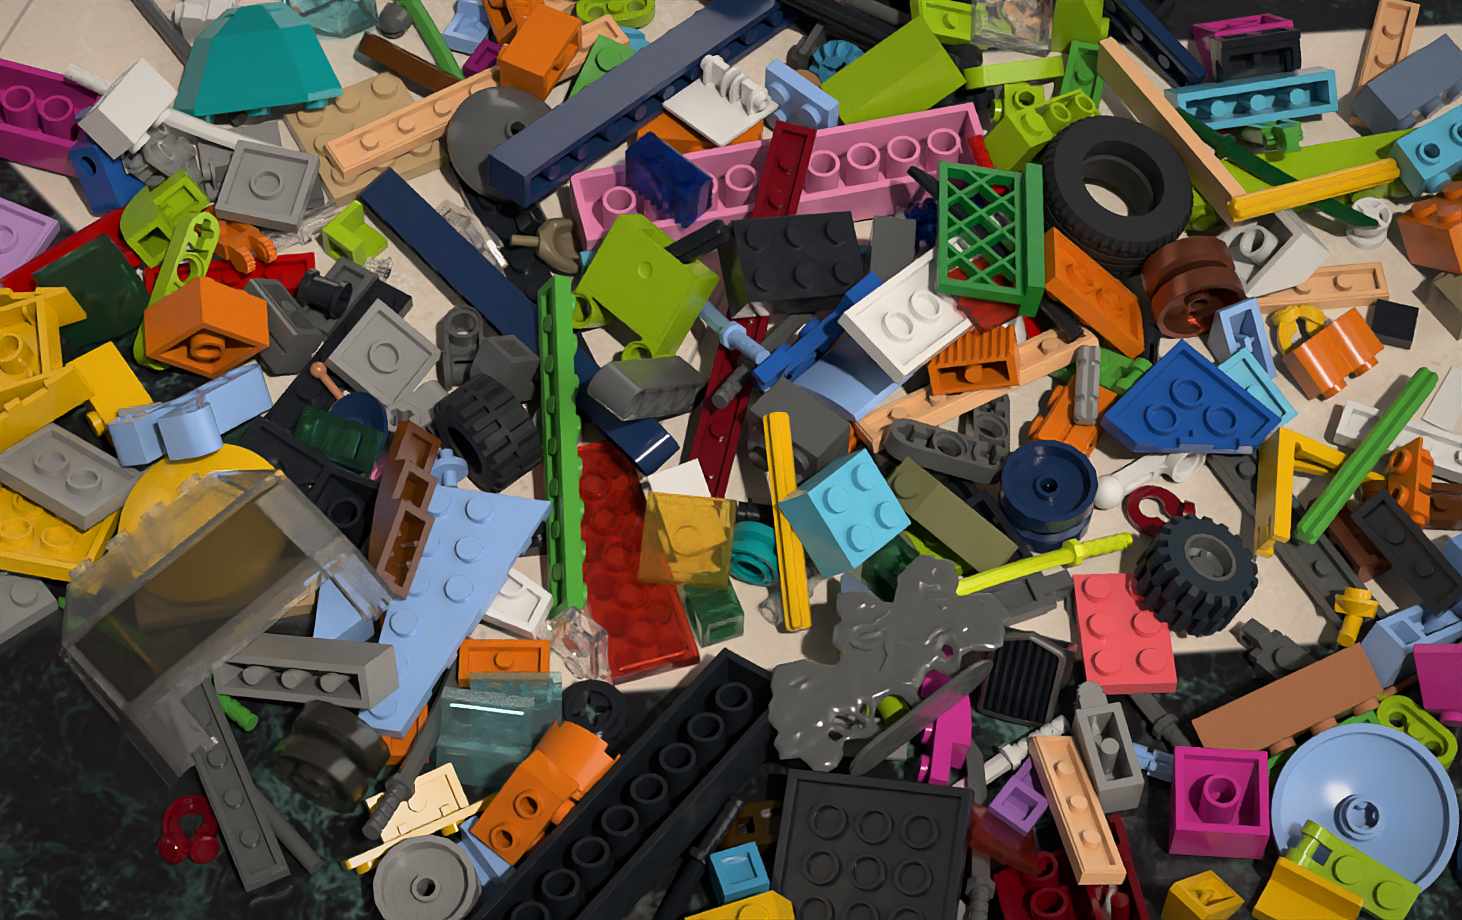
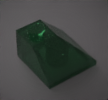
[31,232,150,349]

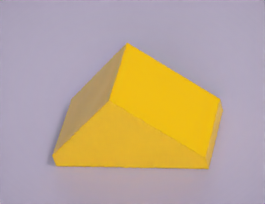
[1161,870,1245,920]

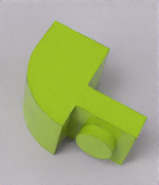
[120,167,211,269]

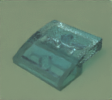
[436,686,535,789]

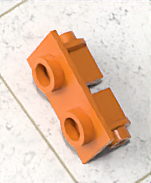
[1387,437,1434,530]

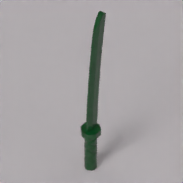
[1175,106,1379,229]

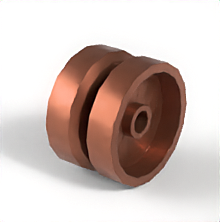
[1140,235,1247,338]

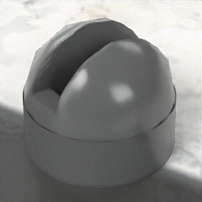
[378,2,414,38]

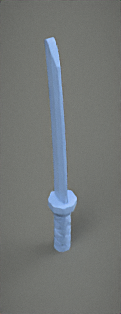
[699,300,771,366]

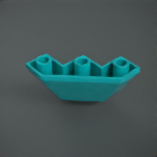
[173,1,343,122]

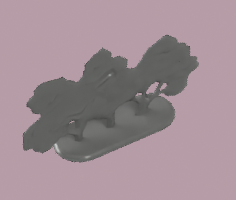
[767,554,1011,776]

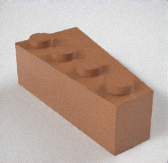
[1191,642,1388,757]

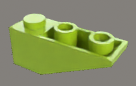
[984,88,1101,172]

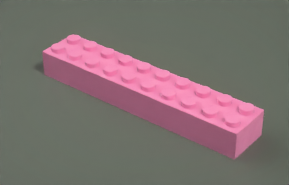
[570,102,995,252]

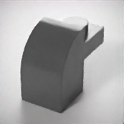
[470,334,541,402]

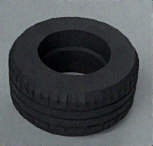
[1037,115,1194,278]

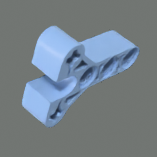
[107,364,273,466]

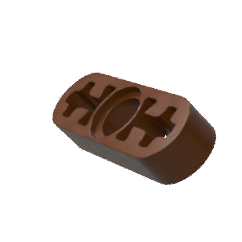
[357,31,462,92]

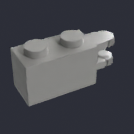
[1070,680,1144,814]

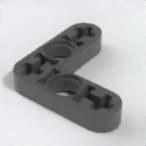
[884,393,1010,485]

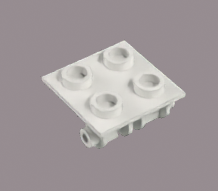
[662,55,779,148]

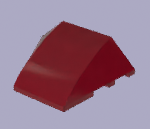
[993,812,1150,920]

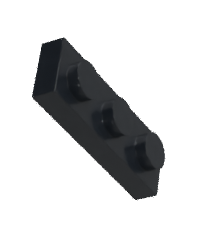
[1350,488,1462,619]

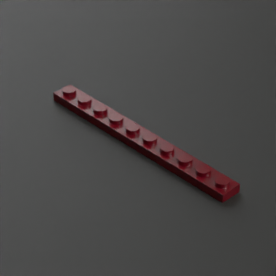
[688,120,817,518]

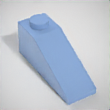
[1361,602,1462,688]

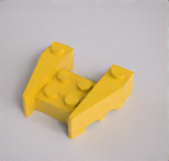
[0,287,95,453]

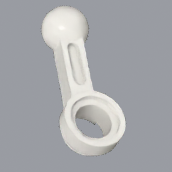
[1094,452,1207,510]

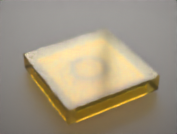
[638,491,737,590]

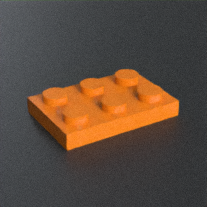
[1044,226,1144,359]

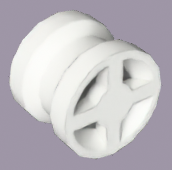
[1345,197,1392,250]

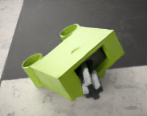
[571,214,731,361]

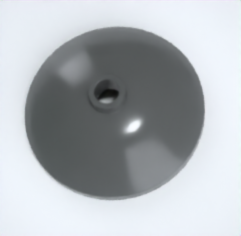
[447,86,552,204]

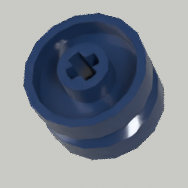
[997,440,1098,553]

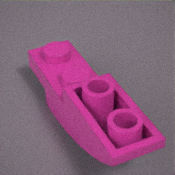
[916,644,972,786]

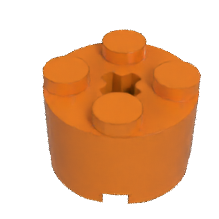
[531,720,622,806]

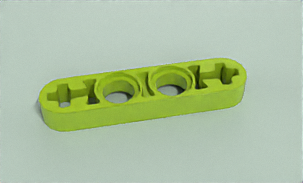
[133,211,220,370]

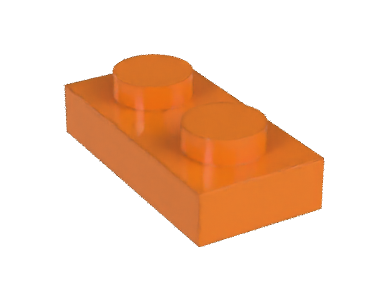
[458,639,551,688]

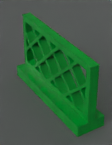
[936,160,1045,317]

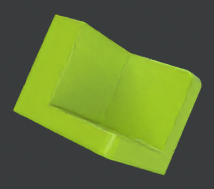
[322,200,388,267]

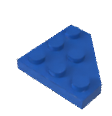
[1100,339,1282,454]

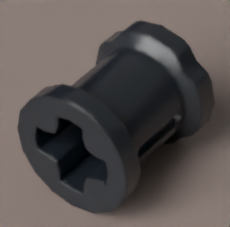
[297,268,353,319]

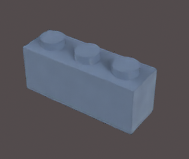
[1350,33,1462,135]

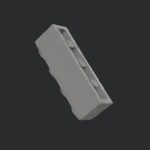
[209,631,400,709]

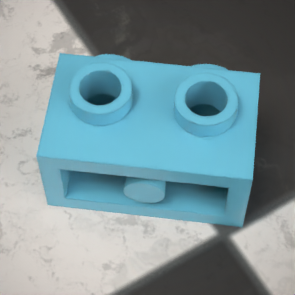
[1386,104,1462,198]

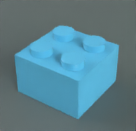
[778,448,911,579]

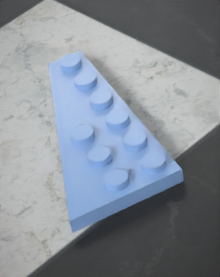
[356,485,553,739]

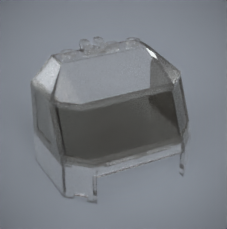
[59,469,398,789]

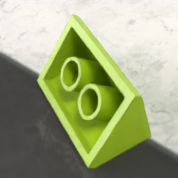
[820,14,967,125]

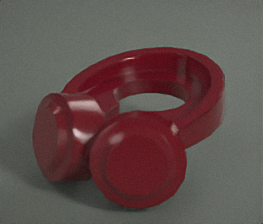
[1126,485,1196,538]
[158,795,220,864]

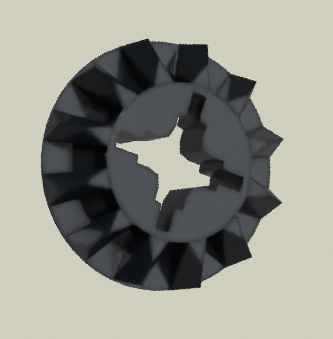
[555,679,628,742]

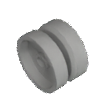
[373,834,485,920]

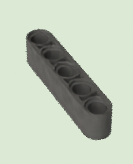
[587,356,709,421]

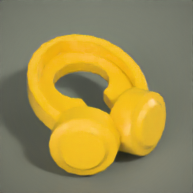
[1271,304,1327,357]

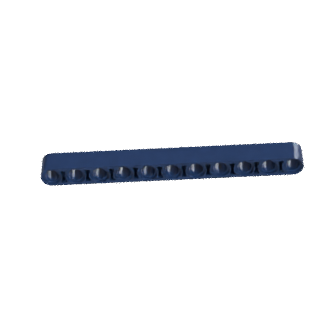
[357,166,680,478]

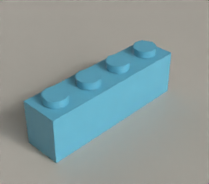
[1164,66,1339,130]

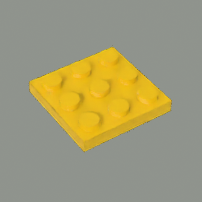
[0,482,123,585]

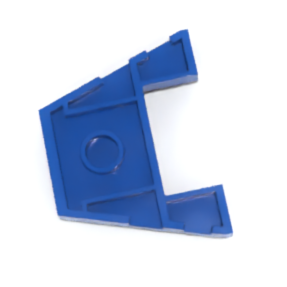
[751,271,884,399]

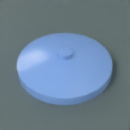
[1270,723,1459,910]

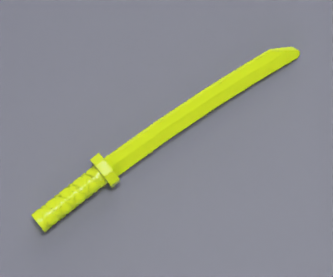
[956,531,1133,596]

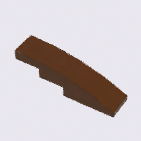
[367,420,442,600]

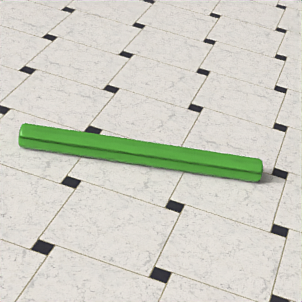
[1294,367,1439,545]

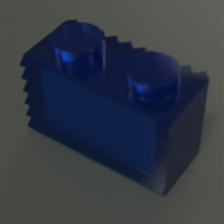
[625,131,713,228]

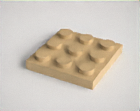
[283,70,448,209]

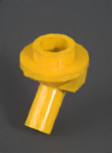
[1335,587,1380,647]

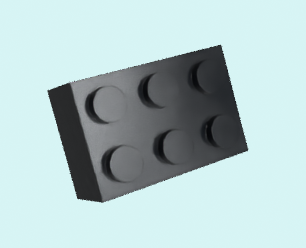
[717,211,865,319]

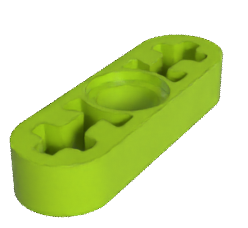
[963,56,1065,90]

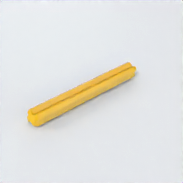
[1226,158,1400,222]
[763,412,812,631]

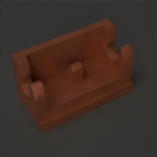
[1306,498,1393,584]

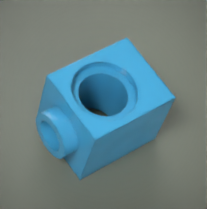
[709,841,770,907]

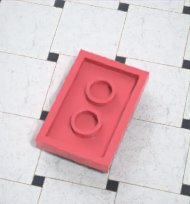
[1072,573,1177,695]

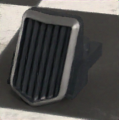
[977,626,1078,728]

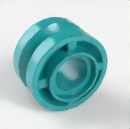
[721,521,780,587]

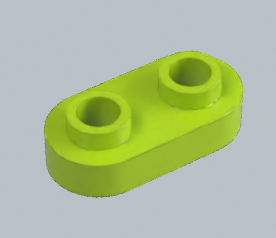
[576,0,655,28]
[1375,695,1458,770]

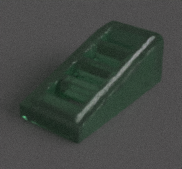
[294,405,385,474]

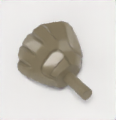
[510,217,583,274]

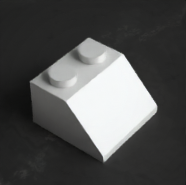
[1216,187,1331,298]

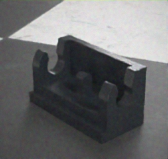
[1209,26,1302,83]

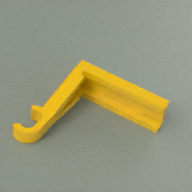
[1253,427,1389,559]

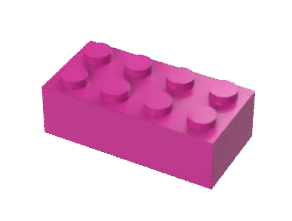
[0,58,102,178]

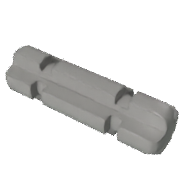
[1073,345,1101,426]

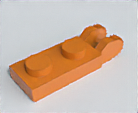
[194,204,278,274]

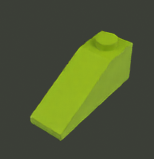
[1049,0,1110,54]

